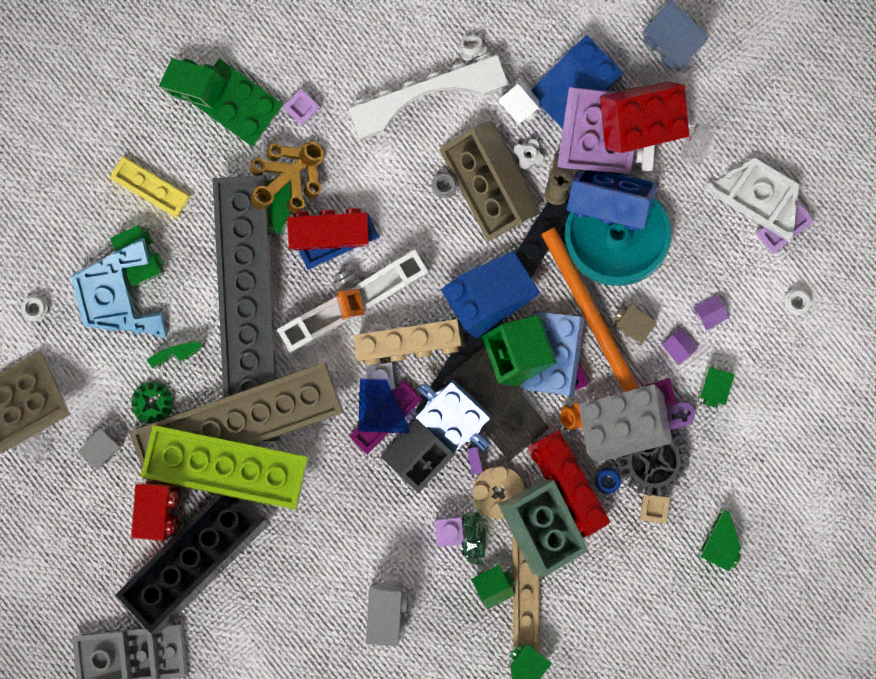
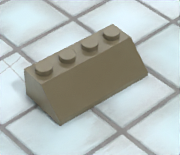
[439,120,541,242]

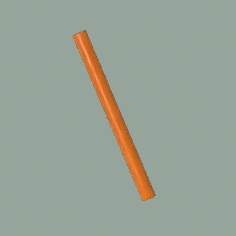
[541,227,640,392]

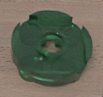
[462,511,486,565]

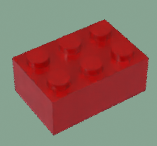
[600,81,689,153]
[131,481,181,541]

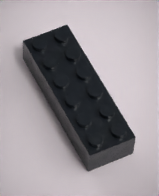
[115,494,272,635]

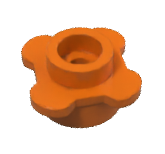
[560,403,583,431]

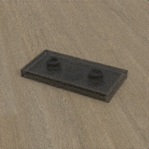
[442,347,550,462]

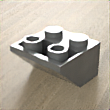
[380,418,455,494]

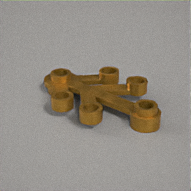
[249,142,324,213]

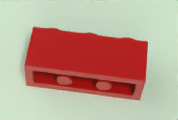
[287,208,369,251]

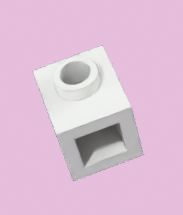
[498,77,540,124]

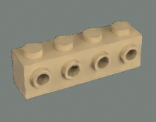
[353,319,466,366]

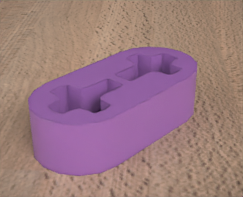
[666,402,695,430]

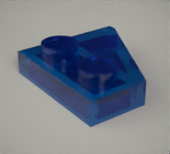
[358,378,410,433]

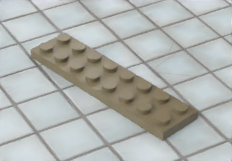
[129,362,344,481]

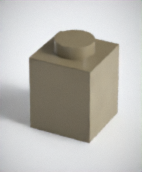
[614,304,657,345]

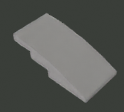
[72,624,188,679]

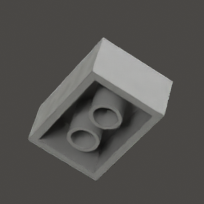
[579,384,672,462]
[365,583,408,646]

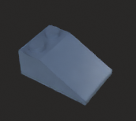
[641,0,710,72]

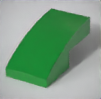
[147,342,204,369]

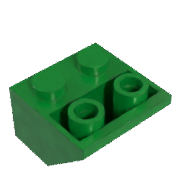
[482,315,558,386]

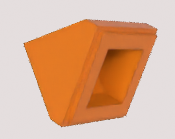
[336,289,365,320]

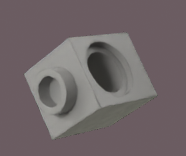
[78,428,122,470]

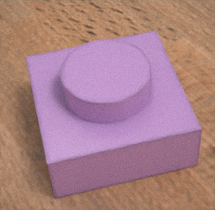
[283,89,320,126]

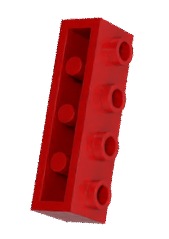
[527,430,611,538]

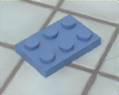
[522,311,585,396]

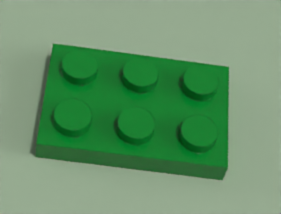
[192,58,284,147]

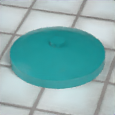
[565,198,671,286]

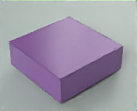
[467,446,483,475]

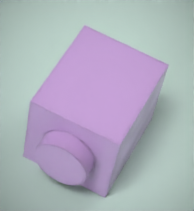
[435,516,464,547]

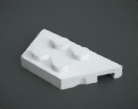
[705,157,799,243]

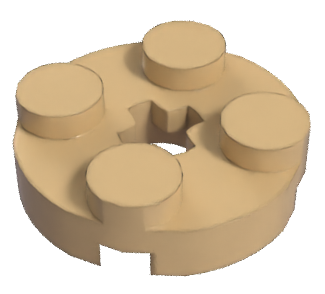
[473,466,524,519]

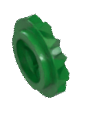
[131,382,173,424]

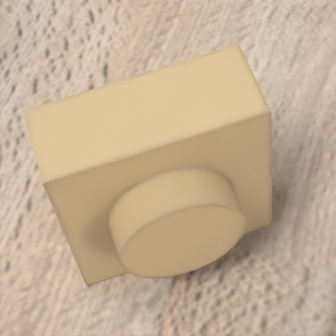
[639,493,670,524]

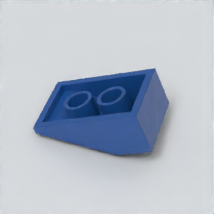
[531,35,623,130]
[440,251,541,339]

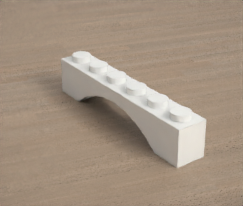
[348,53,508,141]
[277,250,429,353]

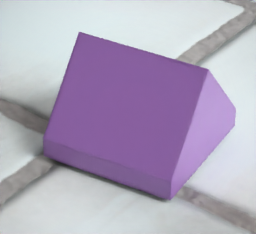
[693,295,729,331]
[661,328,698,364]

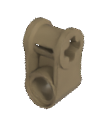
[544,153,578,205]

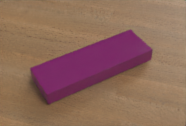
[349,380,423,455]

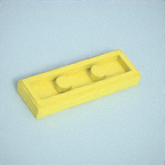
[109,155,191,219]

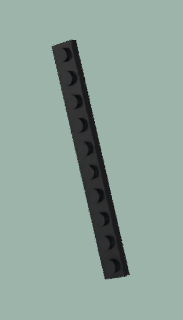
[415,197,571,413]

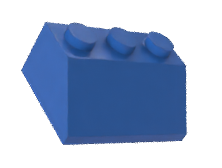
[567,170,660,230]

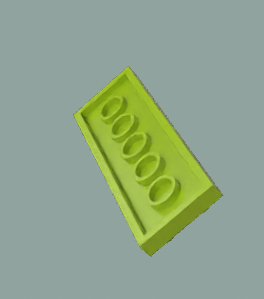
[140,425,309,510]

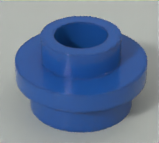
[595,467,621,494]

